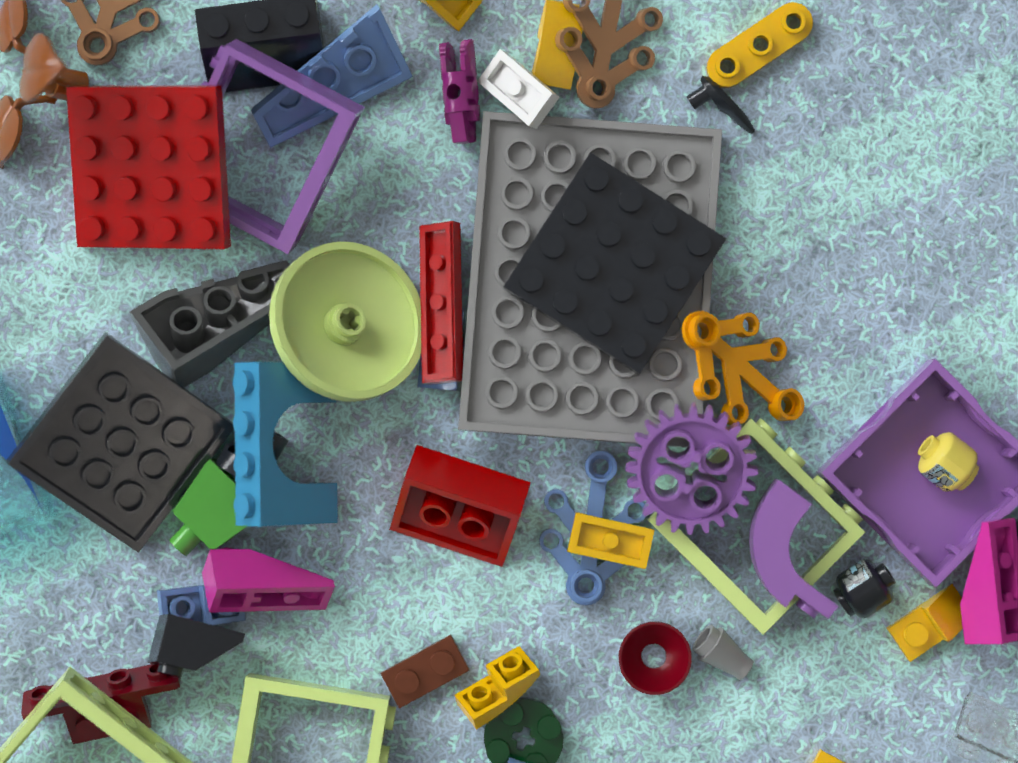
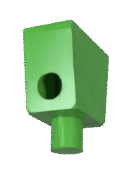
[169,458,248,556]

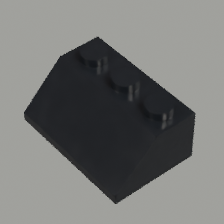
[195,0,324,93]

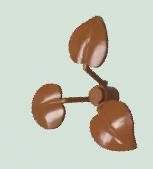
[0,0,89,169]

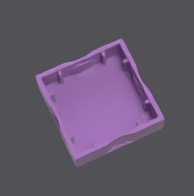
[816,359,1018,587]

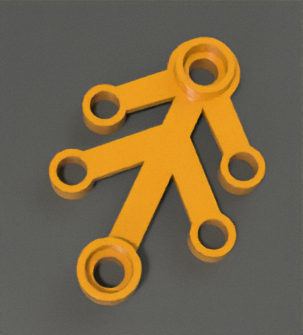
[682,311,804,425]

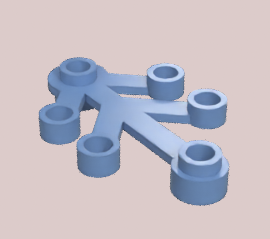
[539,451,646,605]

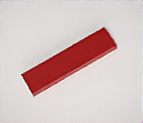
[419,221,463,385]

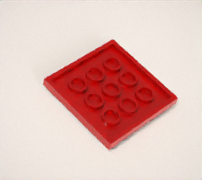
[66,85,231,249]

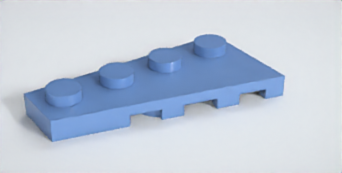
[251,4,413,148]

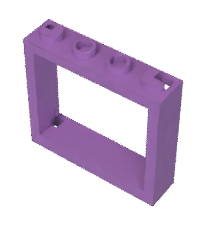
[201,39,365,254]

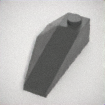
[130,260,290,388]

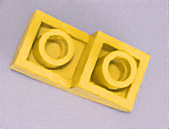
[531,0,582,90]
[454,646,540,730]

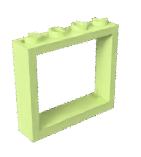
[647,418,865,635]
[0,667,193,763]
[231,673,396,763]

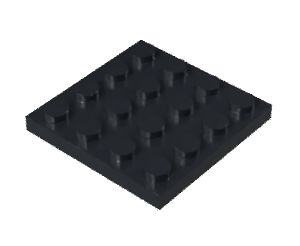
[503,152,727,375]
[7,332,234,553]

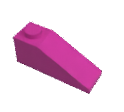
[960,518,1018,644]
[202,547,335,613]

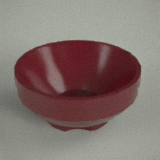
[618,621,692,695]

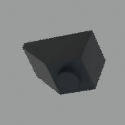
[147,614,245,678]

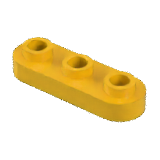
[706,2,813,88]

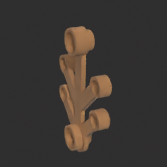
[61,0,160,66]
[555,0,663,109]

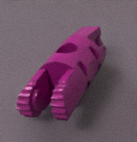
[439,39,480,144]

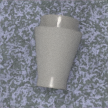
[692,625,754,680]

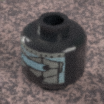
[833,559,896,618]

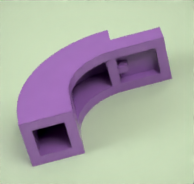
[749,479,838,619]

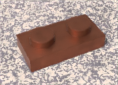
[380,634,470,709]

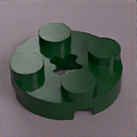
[484,697,564,763]

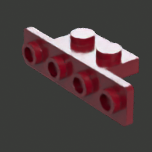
[21,664,181,744]

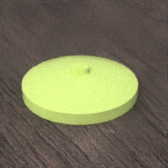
[269,242,421,402]

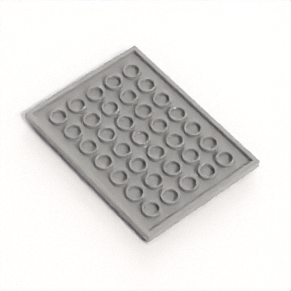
[458,111,722,448]

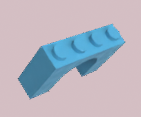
[233,362,338,527]

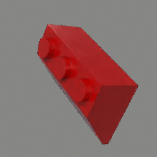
[389,445,531,567]

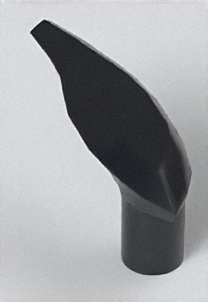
[686,76,756,134]

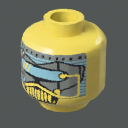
[918,432,979,492]

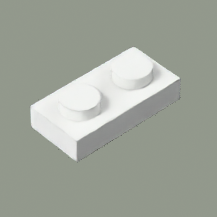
[477,49,560,129]

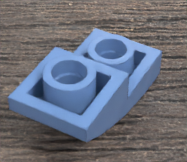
[157,585,246,625]

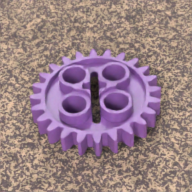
[626,402,758,535]

